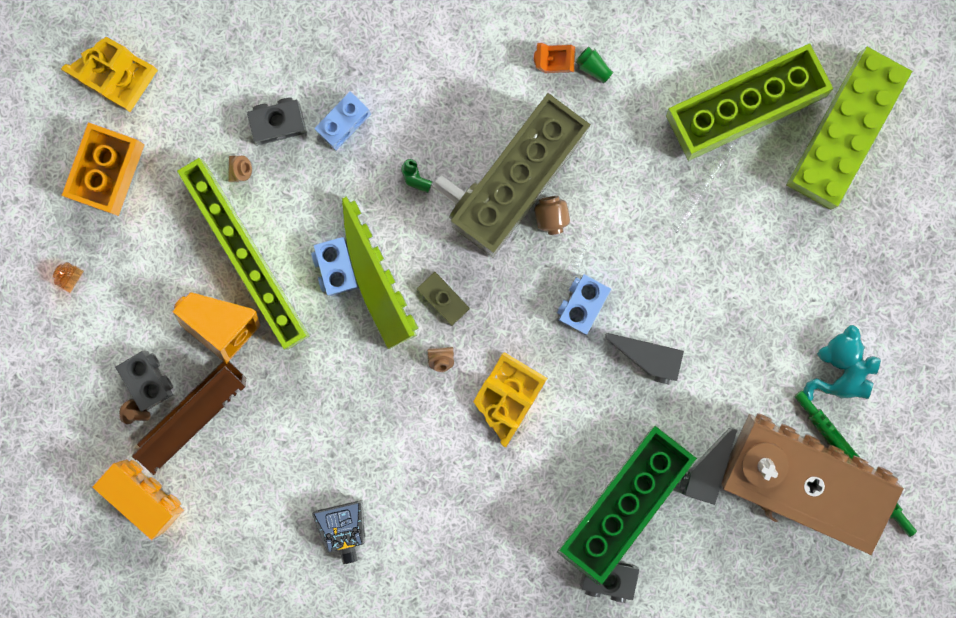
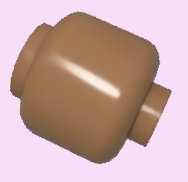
[534,196,570,235]

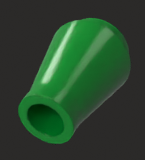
[575,46,613,84]

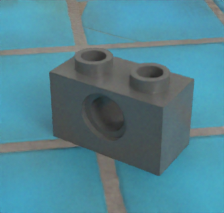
[247,97,307,146]
[580,562,639,603]

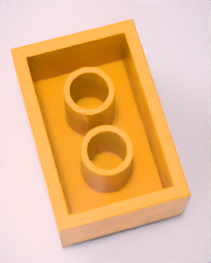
[61,122,145,216]
[92,459,184,540]

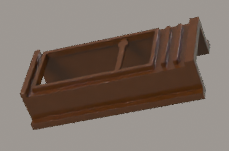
[132,361,247,475]

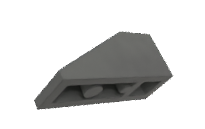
[605,333,684,385]
[680,428,737,505]

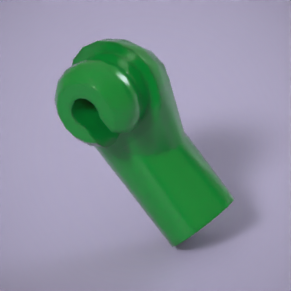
[401,159,433,193]

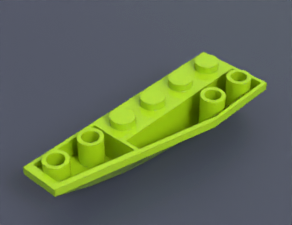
[342,196,419,349]

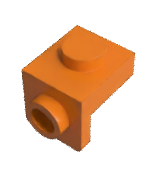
[534,43,575,73]

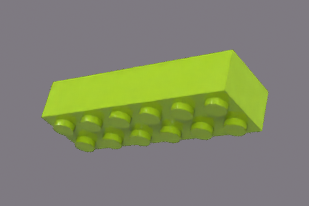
[666,43,833,161]
[786,46,913,210]

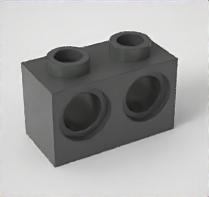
[115,351,173,412]

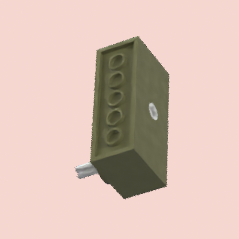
[432,93,591,258]

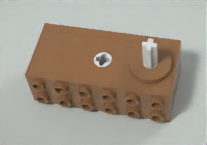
[722,413,904,555]

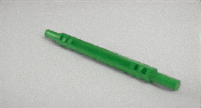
[794,390,917,537]

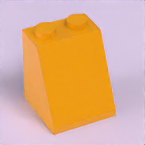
[172,292,261,364]

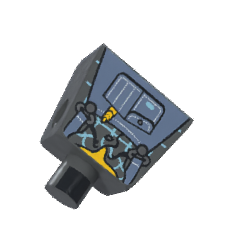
[312,500,365,564]

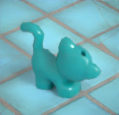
[803,325,881,401]

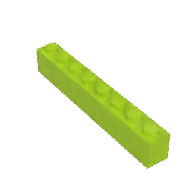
[177,158,310,350]

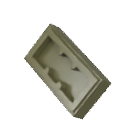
[417,272,470,326]

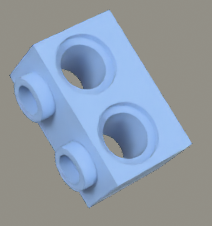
[314,91,371,150]
[311,237,359,296]
[557,274,611,335]

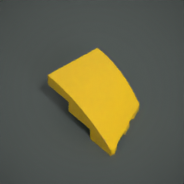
[61,37,158,112]
[473,352,548,448]

